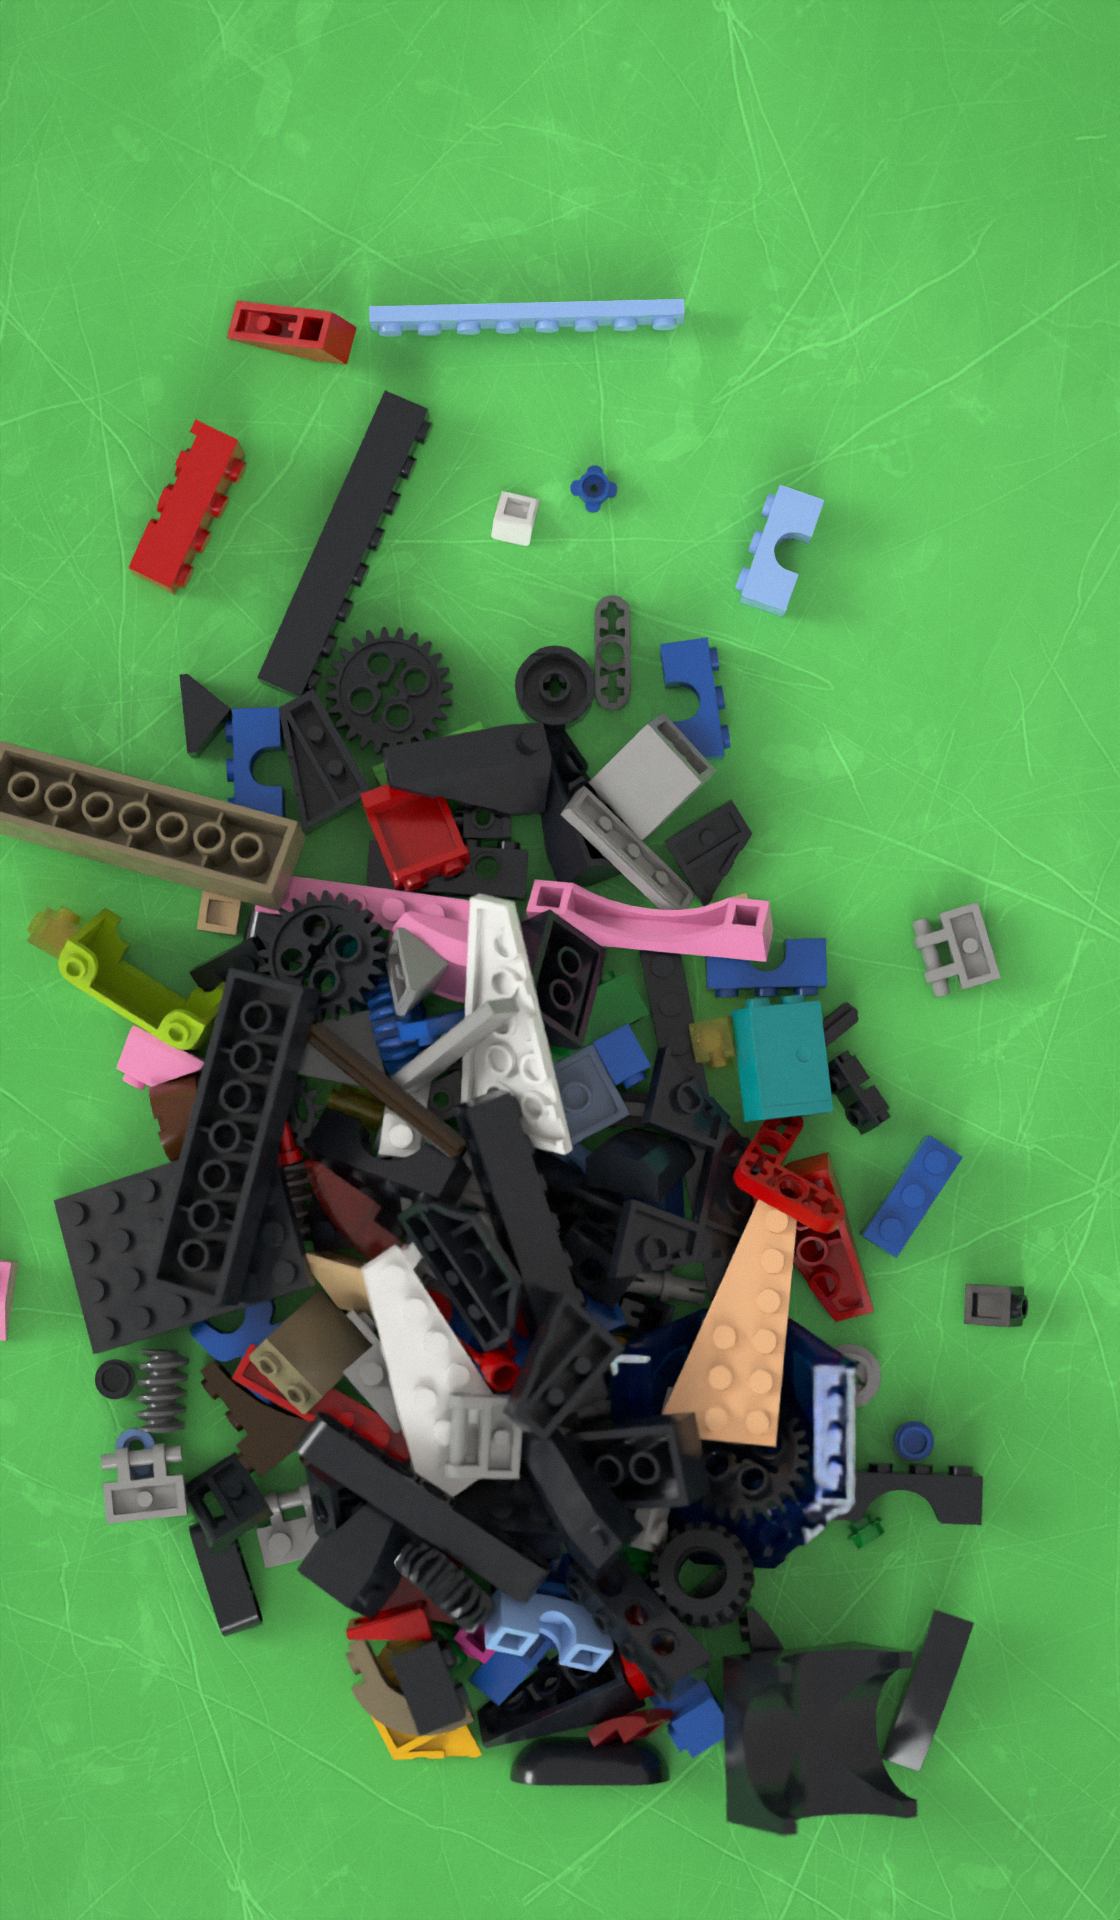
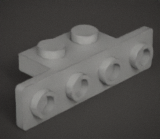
[342,1309,401,1433]

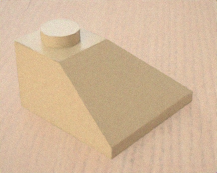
[305,1250,375,1318]

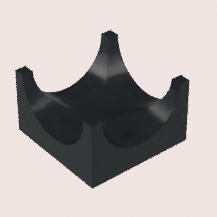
[722,1641,918,1836]

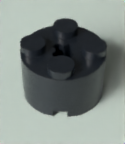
[515,646,595,730]

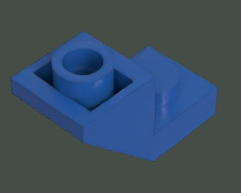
[468,1633,554,1706]

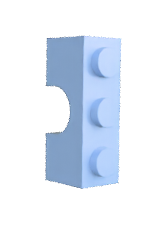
[735,485,824,617]
[484,1588,613,1672]

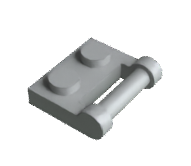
[444,1392,522,1479]

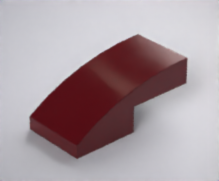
[587,1707,675,1747]

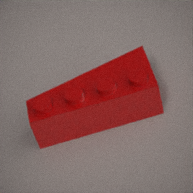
[128,419,247,595]

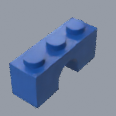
[660,637,731,761]
[225,707,286,818]
[705,938,827,998]
[859,1135,963,1258]

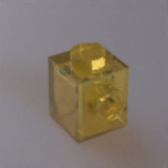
[27,906,82,960]
[689,1016,737,1069]

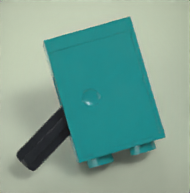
[731,995,859,1122]

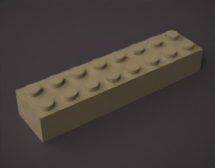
[0,741,306,911]

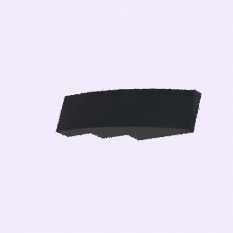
[881,1608,974,1771]

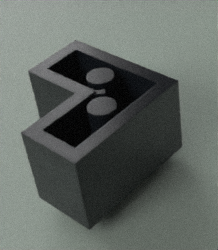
[390,1631,471,1737]

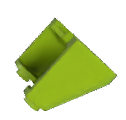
[58,908,225,1051]

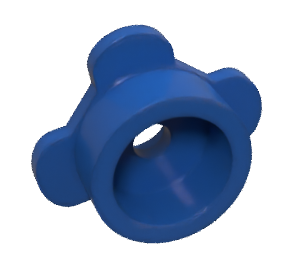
[570,465,617,513]

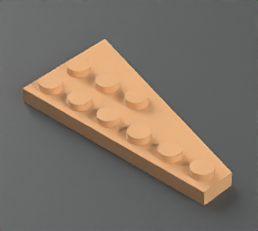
[662,1200,797,1447]

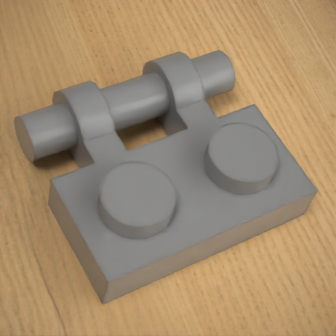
[912,902,1001,998]
[101,1443,189,1524]
[256,1483,320,1568]

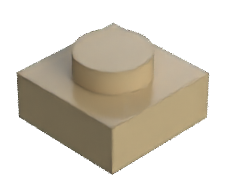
[197,890,243,936]

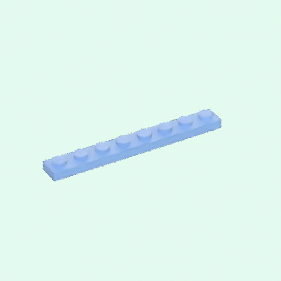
[369,299,684,337]

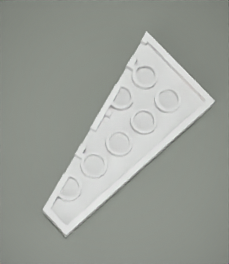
[461,894,573,1155]
[361,1245,493,1497]

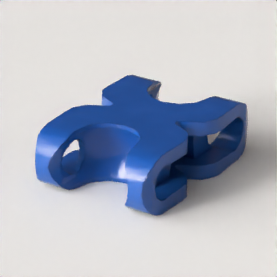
[190,1300,285,1406]

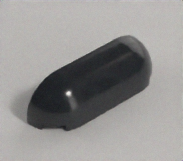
[510,1737,670,1785]

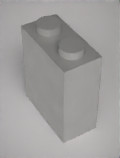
[588,713,717,841]

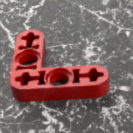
[733,1116,845,1233]

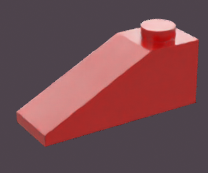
[227,301,357,365]

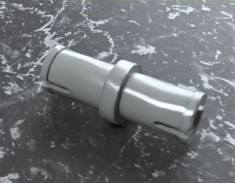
[626,1269,706,1306]

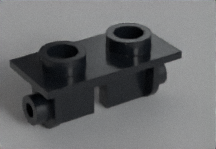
[828,1050,891,1135]

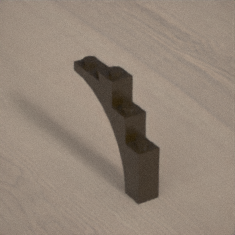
[200,1360,312,1477]

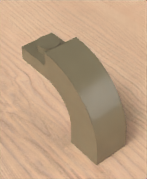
[346,1640,475,1736]

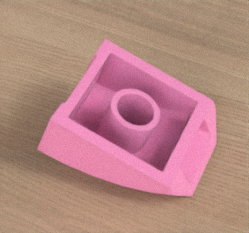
[388,911,469,1004]

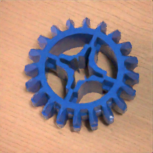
[367,974,432,1076]

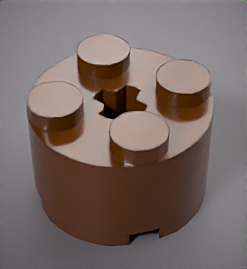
[149,1071,202,1162]

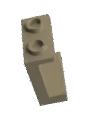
[249,1289,372,1414]

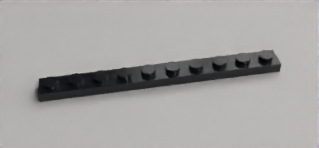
[639,950,733,1305]

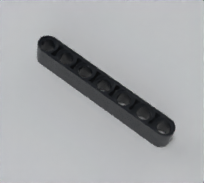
[295,1412,552,1603]

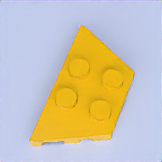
[362,1640,482,1760]

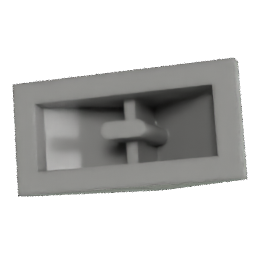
[384,927,449,1016]

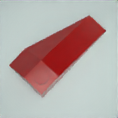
[752,1152,874,1322]

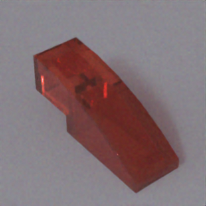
[303,1159,405,1261]

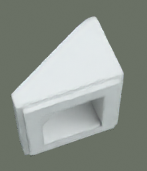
[491,491,540,546]

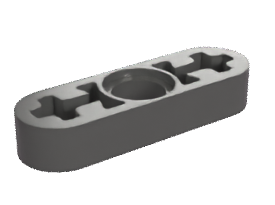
[595,595,630,712]

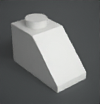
[379,1076,431,1158]

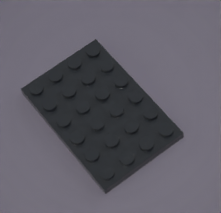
[53,1151,315,1354]

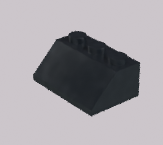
[519,909,607,1050]

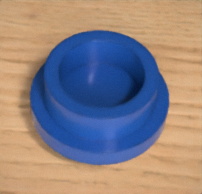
[894,1421,934,1462]

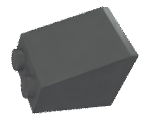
[299,1010,389,1088]

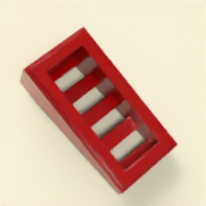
[346,1600,434,1640]

